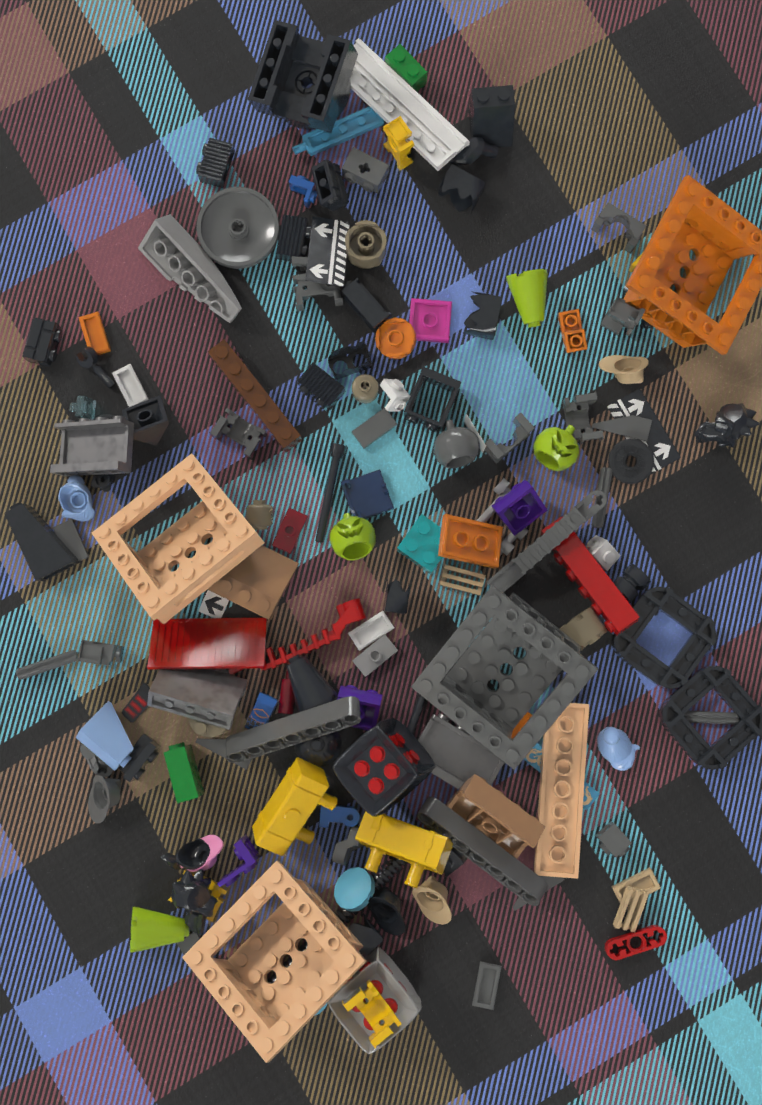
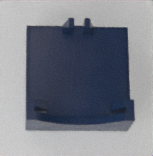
[340,469,394,519]

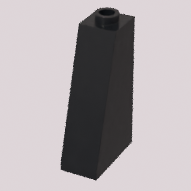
[4,503,80,581]

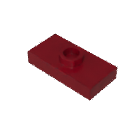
[272,508,308,554]

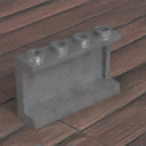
[50,416,134,476]
[147,669,247,730]
[418,713,504,789]

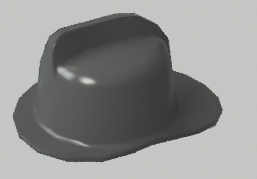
[88,775,121,823]

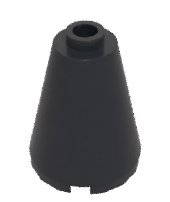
[286,654,338,712]

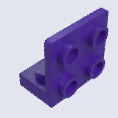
[217,835,260,887]

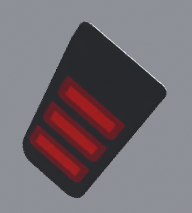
[122,683,150,722]

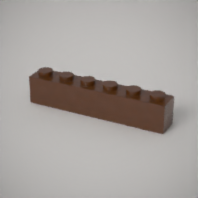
[208,339,302,453]

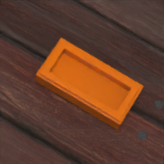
[78,311,111,356]

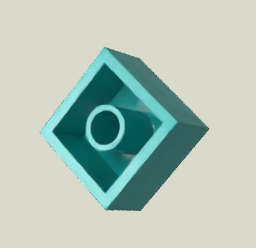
[397,514,443,575]

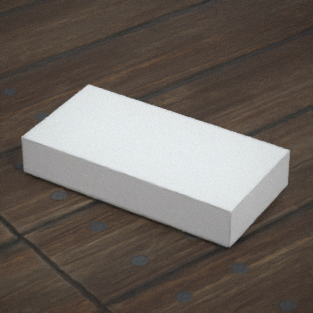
[112,364,149,407]
[348,611,394,651]

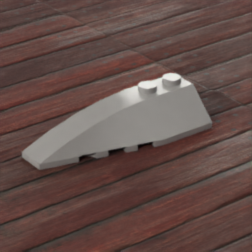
[138,214,242,323]

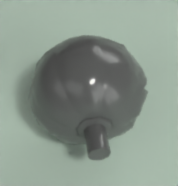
[433,420,480,468]

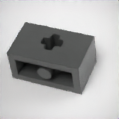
[342,147,389,194]

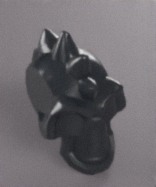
[695,403,759,448]
[171,869,218,936]

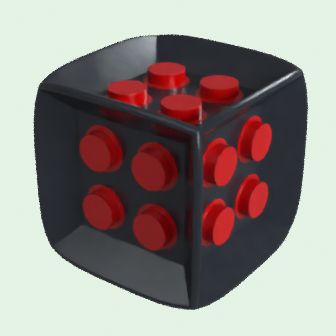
[332,717,436,817]

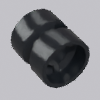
[613,563,651,604]

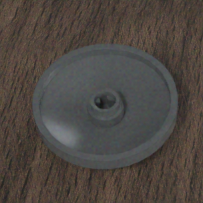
[197,187,279,269]

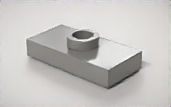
[352,634,398,677]

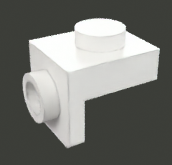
[380,379,410,412]
[585,535,621,571]

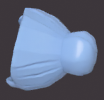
[58,475,95,522]
[597,727,640,771]

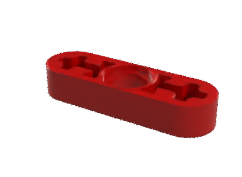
[605,925,667,960]

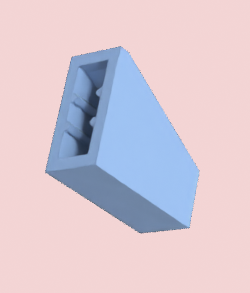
[76,701,134,771]

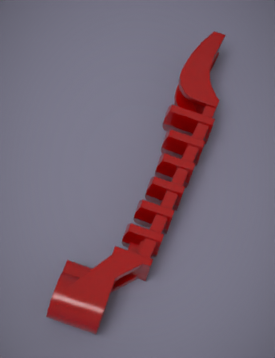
[229,598,366,675]

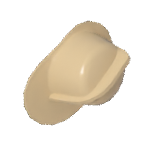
[599,355,649,384]
[412,876,452,925]

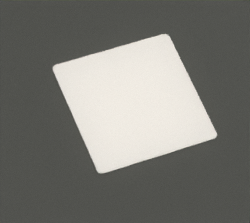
[464,414,486,453]

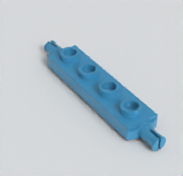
[292,106,384,156]

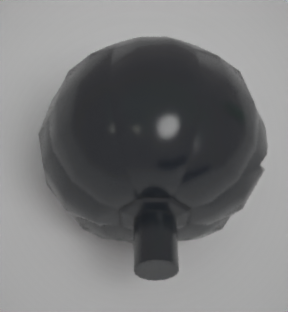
[294,731,342,768]

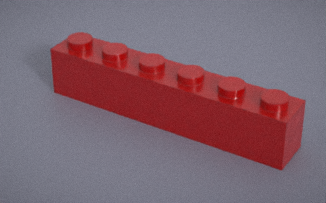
[541,516,640,635]

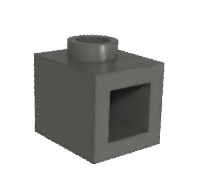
[595,821,632,857]

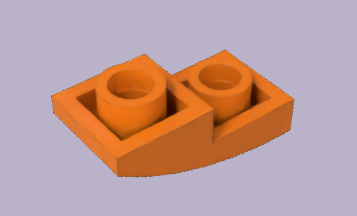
[557,309,587,353]

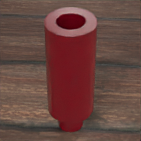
[278,671,295,714]

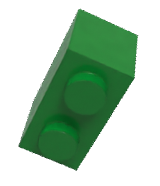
[385,44,427,92]

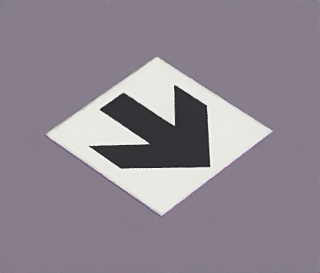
[199,590,229,618]

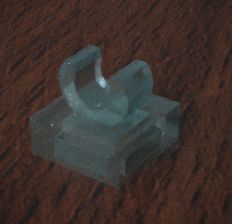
[69,396,96,420]

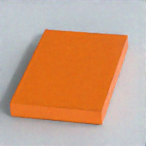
[438,514,503,569]

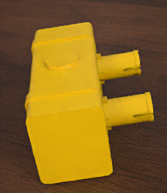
[252,757,337,856]
[355,811,453,889]

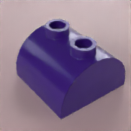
[491,480,548,536]
[337,685,383,730]

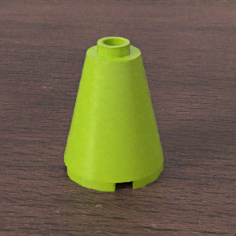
[506,269,548,328]
[130,907,189,953]

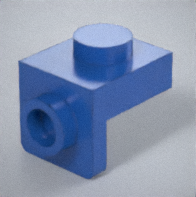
[289,175,317,208]

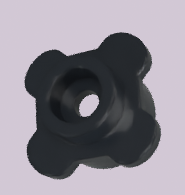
[91,474,115,492]

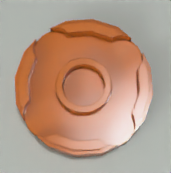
[375,317,417,360]

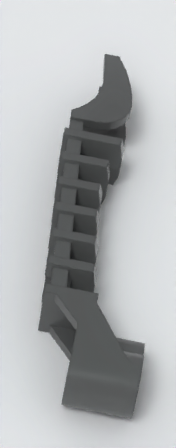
[487,490,607,592]

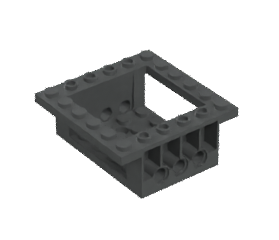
[411,585,598,770]

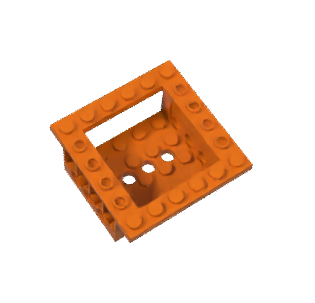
[624,175,762,355]

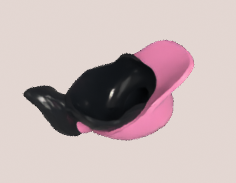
[161,835,224,872]

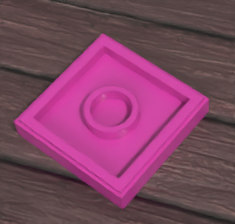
[409,298,452,343]

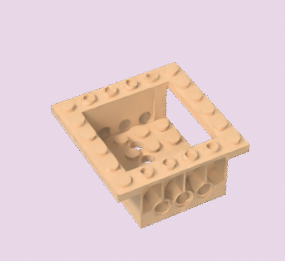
[92,453,265,624]
[182,861,367,1063]

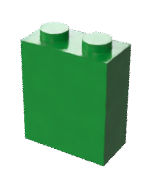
[163,742,205,804]

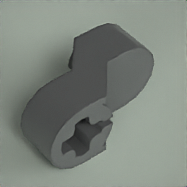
[80,743,113,777]
[332,825,363,866]

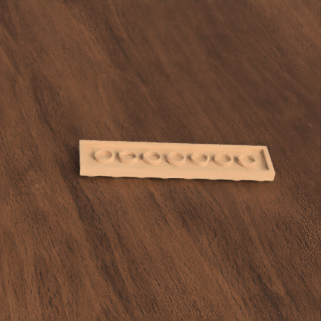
[534,703,589,879]

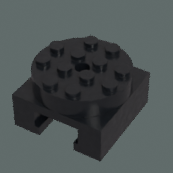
[248,19,358,133]

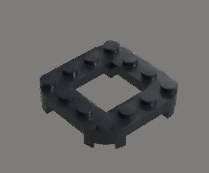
[612,587,717,689]
[658,666,762,770]

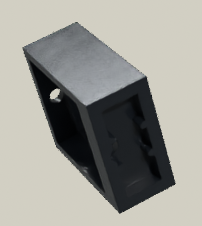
[404,366,462,432]

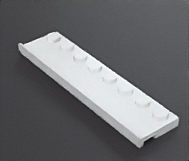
[350,38,470,171]

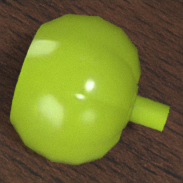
[533,425,579,471]
[329,513,376,560]

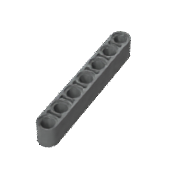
[226,696,361,763]
[416,797,548,906]

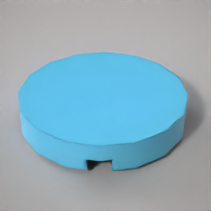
[334,867,375,912]

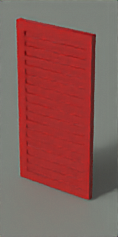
[147,618,267,670]

